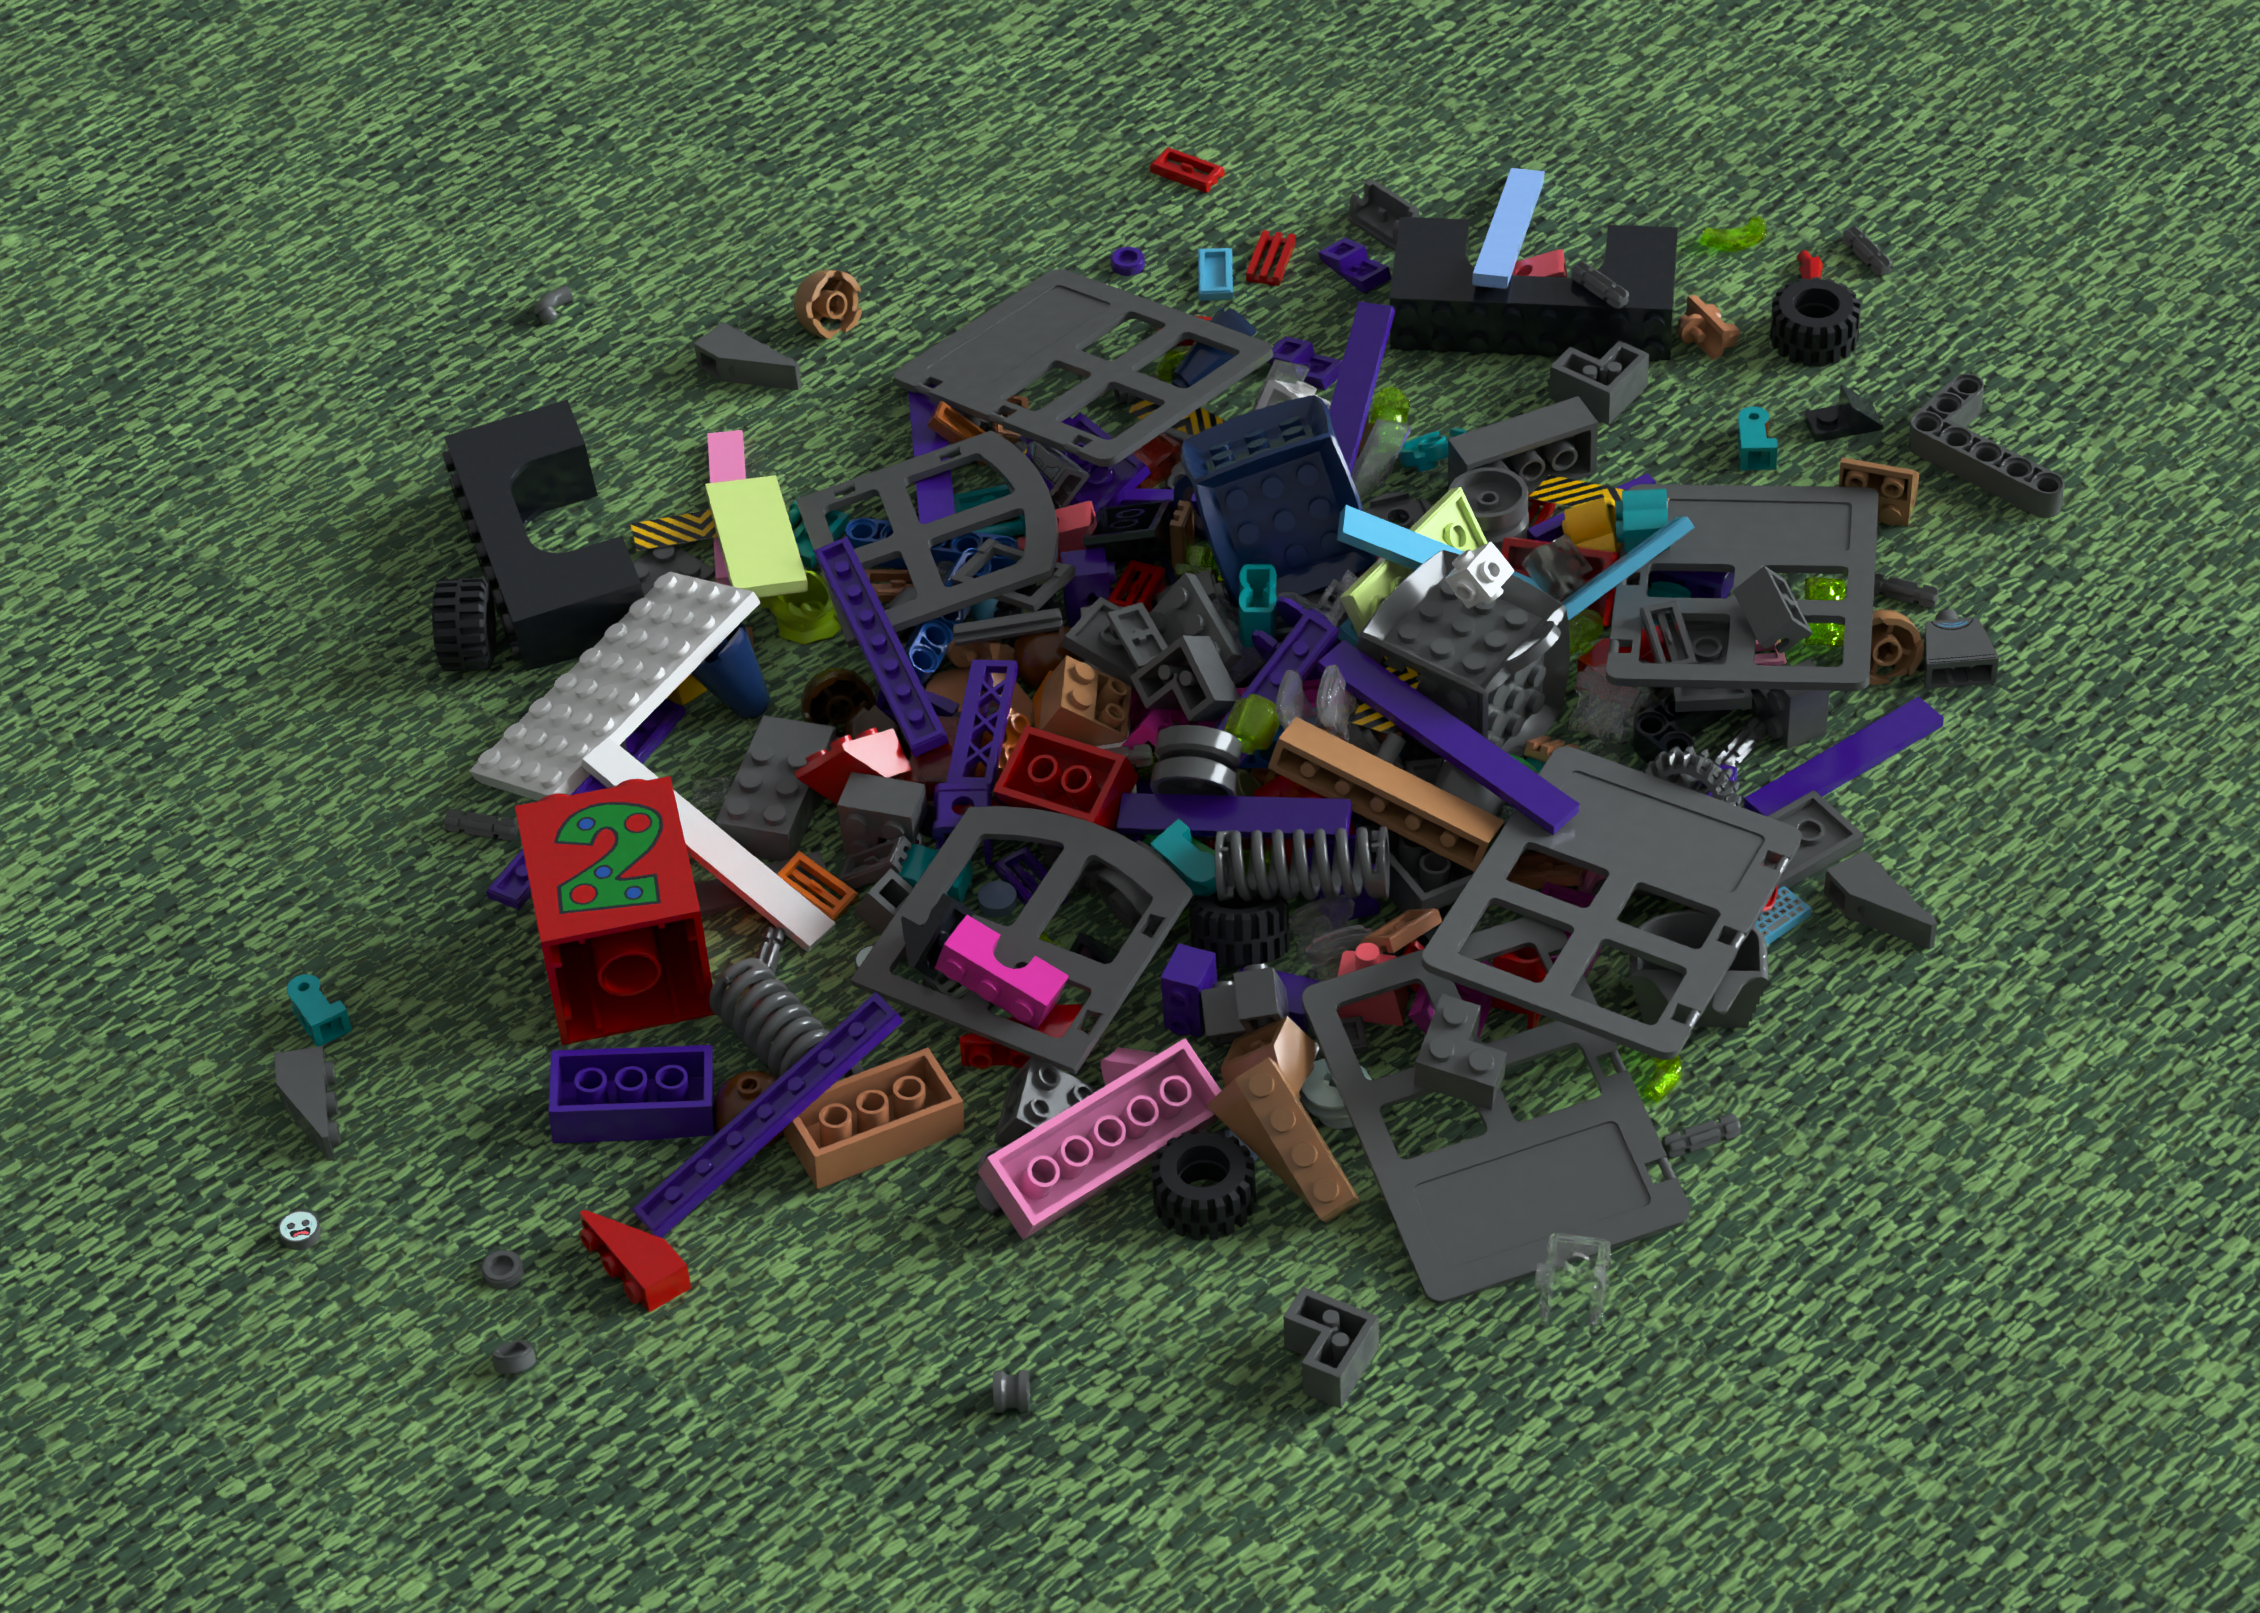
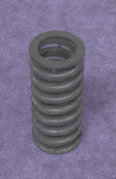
[1215,826,1390,902]
[709,958,863,1079]

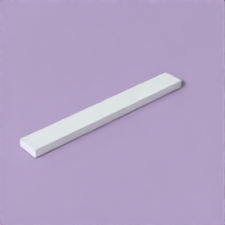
[581,737,836,952]

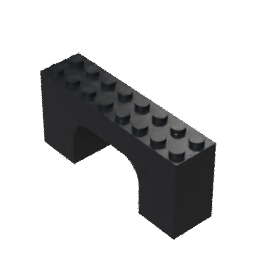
[1390,217,1678,362]
[441,400,644,671]

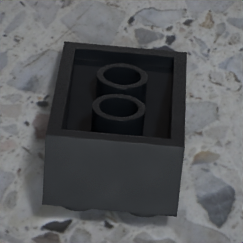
[1082,499,1174,562]

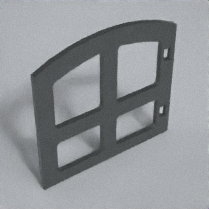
[796,430,1059,649]
[850,806,1193,1074]

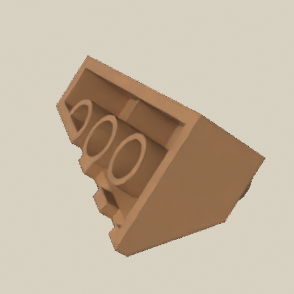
[1206,1057,1362,1223]

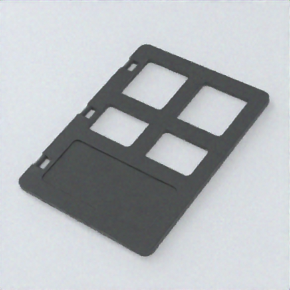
[894,269,1273,467]
[1606,484,1879,691]
[1421,746,1802,1060]
[1302,916,1690,1304]

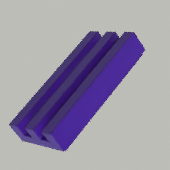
[993,847,1068,906]

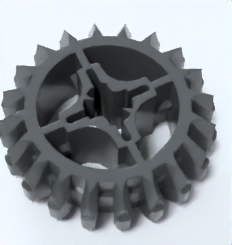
[1645,745,1741,806]

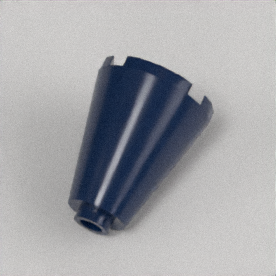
[1171,307,1262,388]
[690,622,770,719]

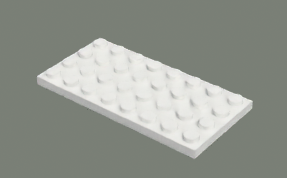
[469,572,761,801]

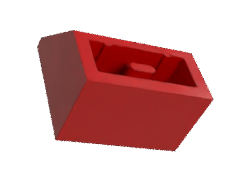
[794,727,911,805]

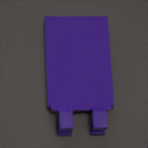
[1019,412,1151,514]

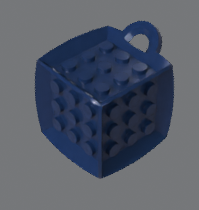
[1173,395,1377,611]

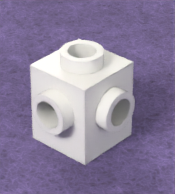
[1444,542,1515,609]

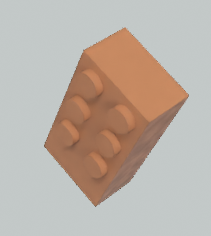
[783,1047,964,1189]

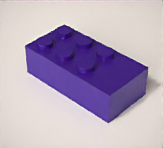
[549,1045,715,1143]

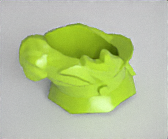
[758,570,841,645]

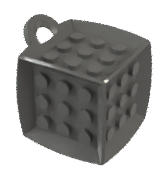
[1354,550,1570,767]

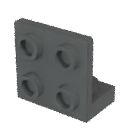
[994,1056,1099,1145]

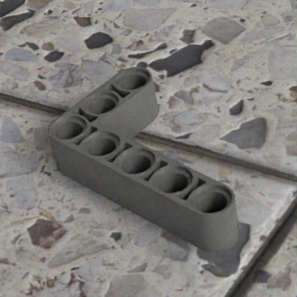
[1908,373,2064,518]

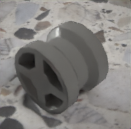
[993,1370,1030,1413]

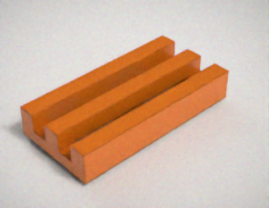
[777,851,859,923]

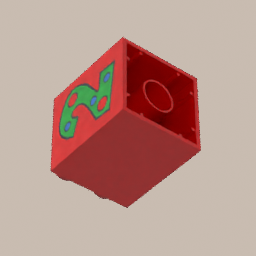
[515,776,716,1045]

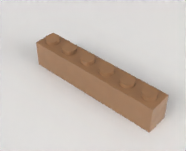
[1268,717,1505,872]

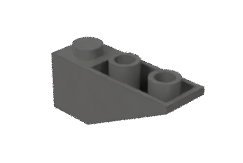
[694,322,802,390]
[1824,851,1937,950]
[274,1046,341,1161]

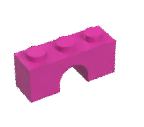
[935,915,1069,1030]

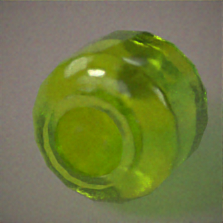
[1224,694,1281,754]

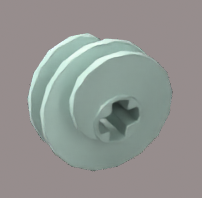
[1300,1059,1372,1129]

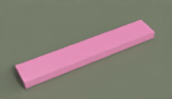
[707,430,746,585]

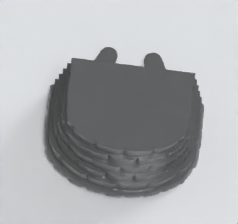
[1629,910,1769,1028]

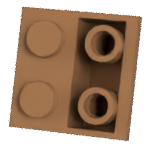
[1838,457,1919,526]
[1039,655,1132,746]
[1221,1016,1320,1099]

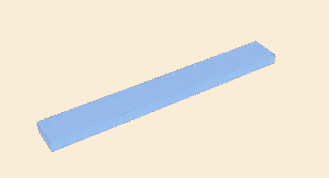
[1472,168,1545,289]

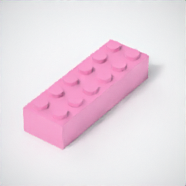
[977,1038,1221,1240]

